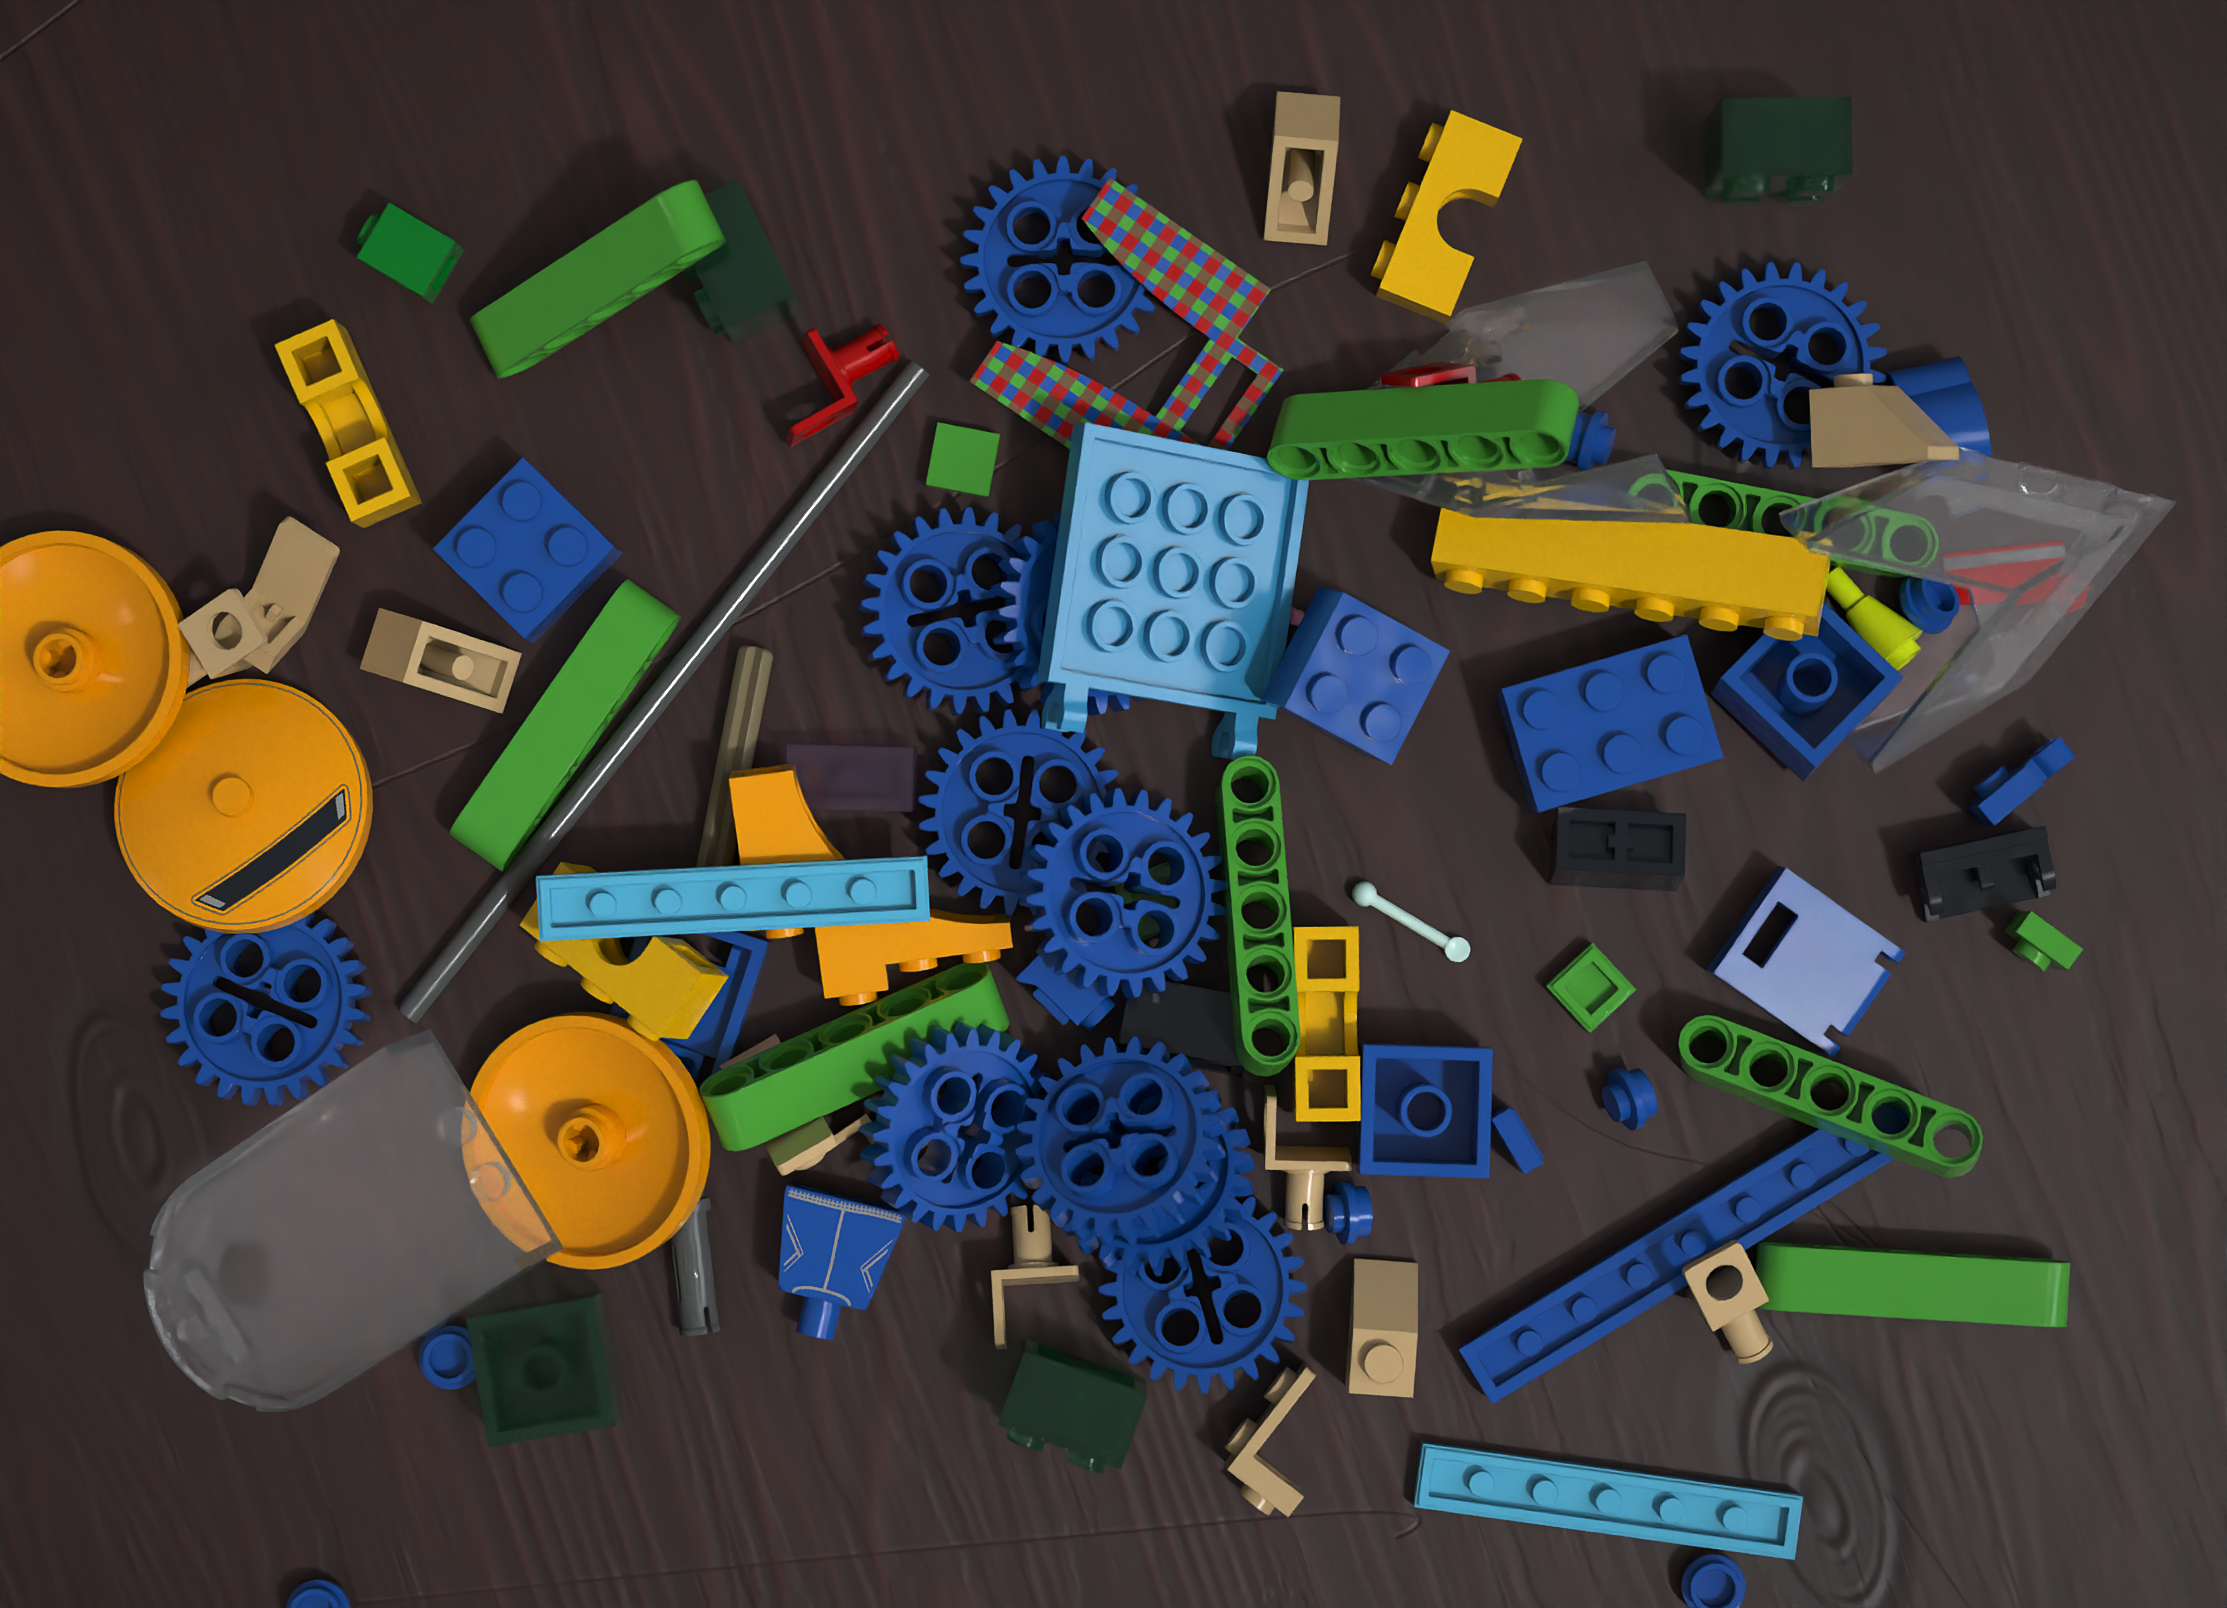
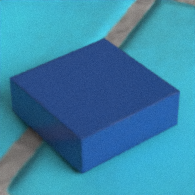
[1491,1105,1544,1175]

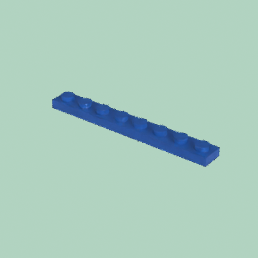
[1457,1082,1909,1404]

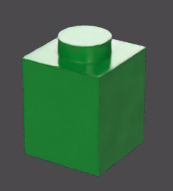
[356,203,464,305]

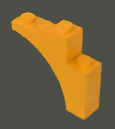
[729,763,1013,1006]

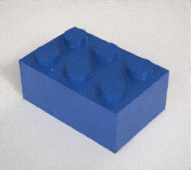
[1495,634,1724,814]

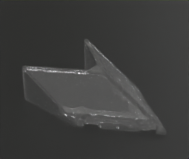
[1349,261,1691,523]
[1778,447,2177,774]

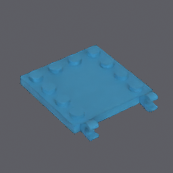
[1037,422,1309,760]

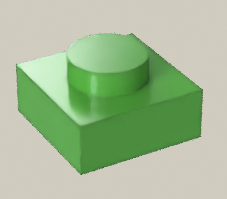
[2004,911,2083,972]

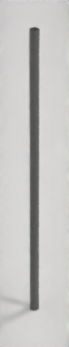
[397,359,930,1024]

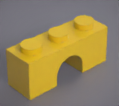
[1370,110,1522,325]
[274,319,422,528]
[520,862,729,1041]
[1292,926,1361,1122]

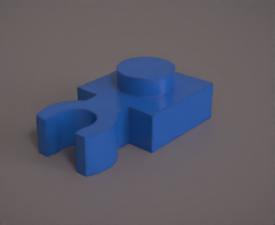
[1966,737,2075,827]

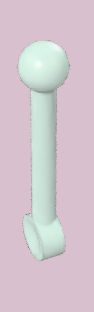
[1352,881,1470,962]

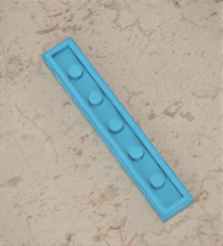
[536,855,930,941]
[1413,1441,1803,1560]

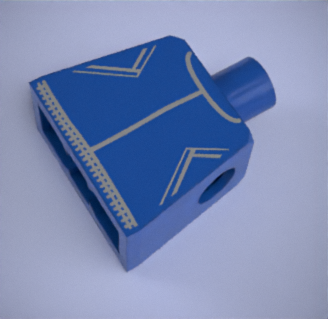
[778,1182,907,1340]

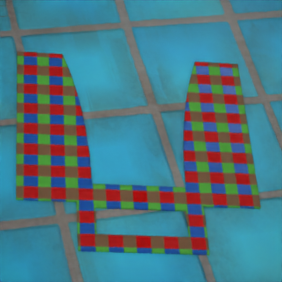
[969,177,1284,451]

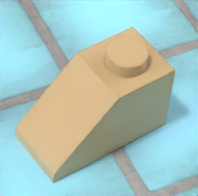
[1264,91,1340,245]
[1809,374,1959,468]
[360,608,522,714]
[1345,1258,1418,1398]

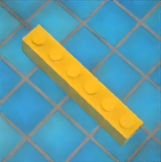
[1431,488,1830,641]

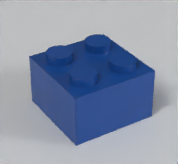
[433,457,623,643]
[1261,587,1450,765]
[1711,603,1903,782]
[1356,1042,1493,1178]

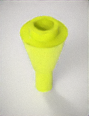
[1826,567,1923,671]

